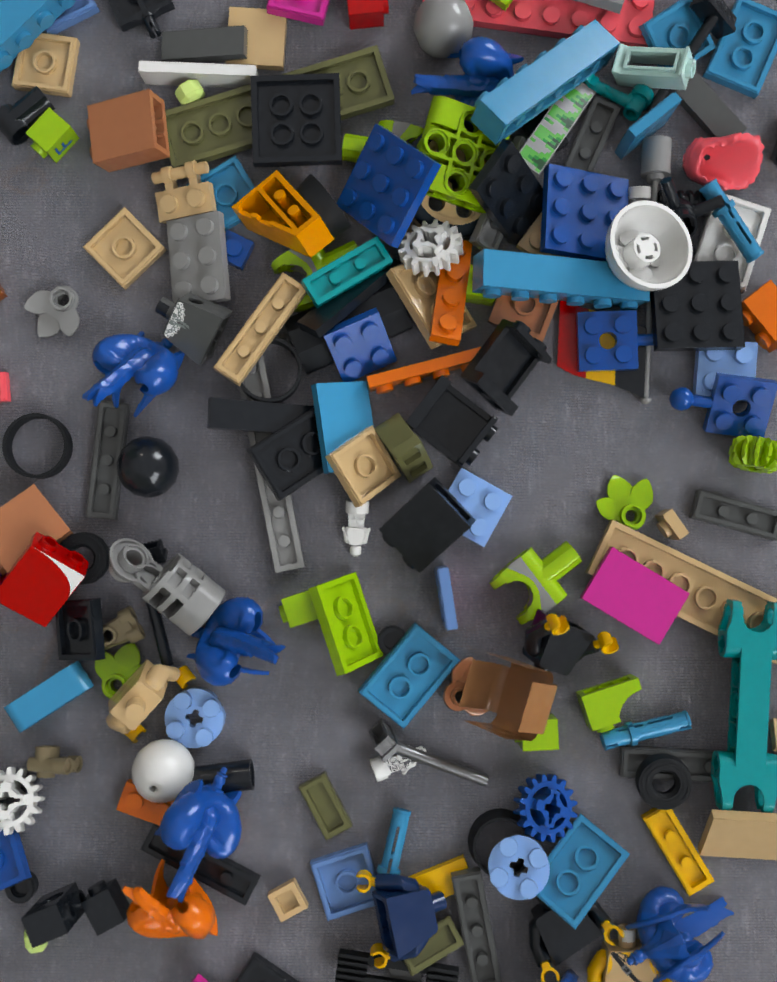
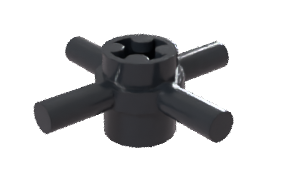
[660,176,725,257]

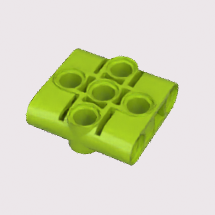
[417,96,510,213]

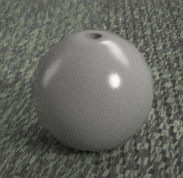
[413,0,474,59]

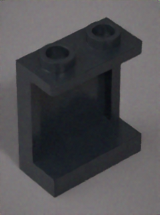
[461,319,552,416]
[406,375,498,467]

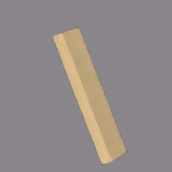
[214,272,307,386]

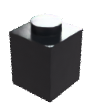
[81,878,130,936]

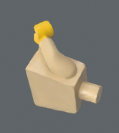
[106,659,196,743]

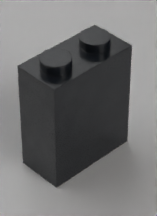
[379,477,476,573]

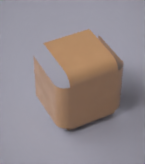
[459,652,558,741]

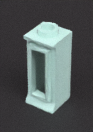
[611,43,696,90]

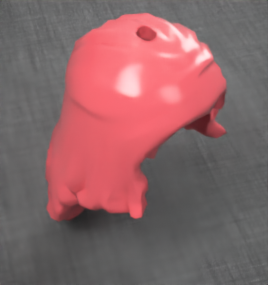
[682,132,765,191]

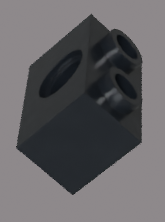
[21,882,85,948]

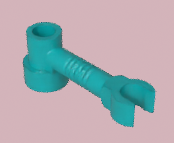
[583,73,654,121]

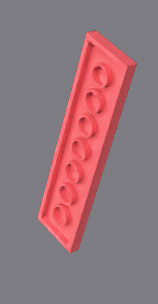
[422,0,655,47]

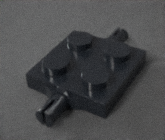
[108,0,175,39]

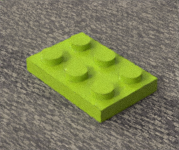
[308,572,384,676]

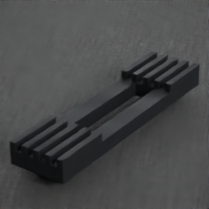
[335,948,459,982]

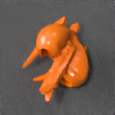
[122,859,218,940]

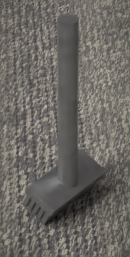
[368,719,489,787]

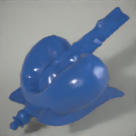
[410,36,524,131]
[82,331,185,418]
[187,597,285,686]
[154,767,242,903]
[625,886,734,982]

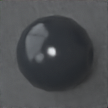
[116,436,179,498]

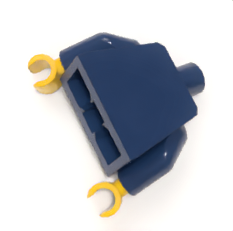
[356,869,447,969]

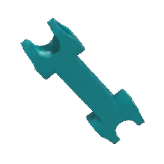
[711,599,777,813]

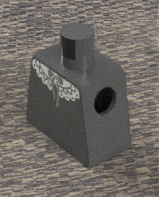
[155,294,233,365]

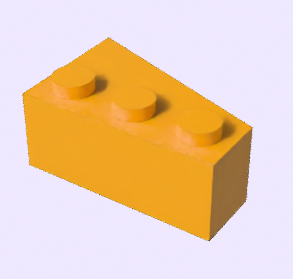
[231,170,334,258]

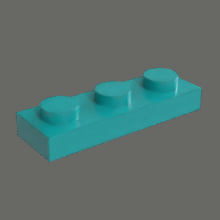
[301,236,393,308]

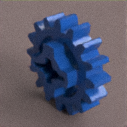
[513,773,578,842]

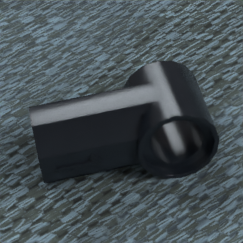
[0,86,55,145]

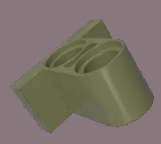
[374,413,433,483]

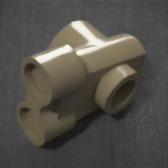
[103,606,146,650]
[27,745,83,778]

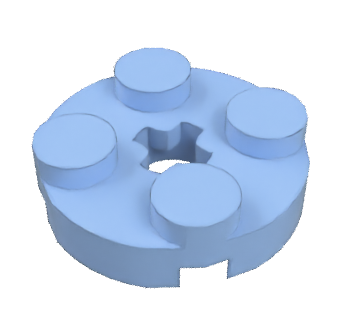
[164,687,226,748]
[488,834,550,900]

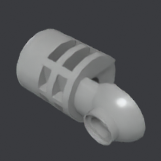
[108,538,225,635]

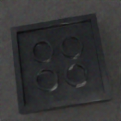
[251,73,342,168]
[650,261,745,352]

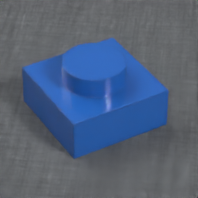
[225,230,255,271]

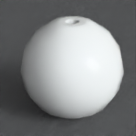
[131,739,195,803]

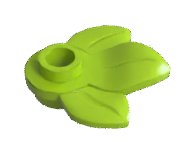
[596,475,653,530]
[95,643,142,699]

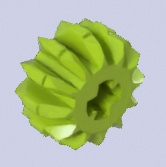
[728,435,777,474]

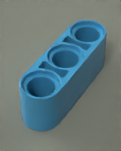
[4,661,94,733]

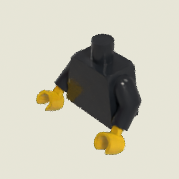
[522,609,619,676]
[529,897,624,982]

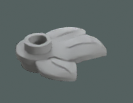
[23,286,80,338]

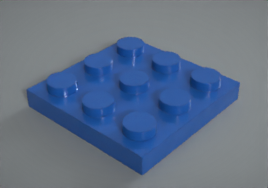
[337,123,441,248]
[540,163,629,261]

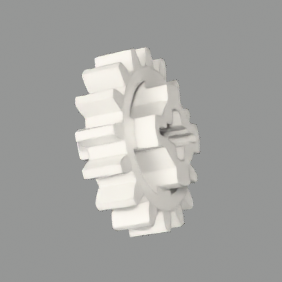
[398,219,464,277]
[0,767,45,835]

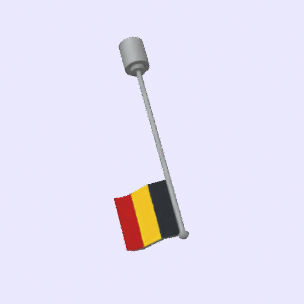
[557,135,672,404]

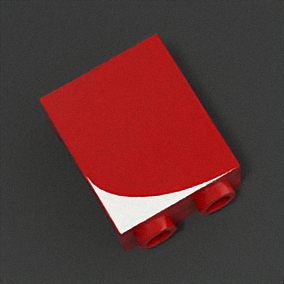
[0,532,89,627]

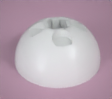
[605,200,693,291]

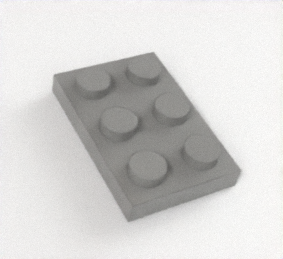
[166,211,231,303]

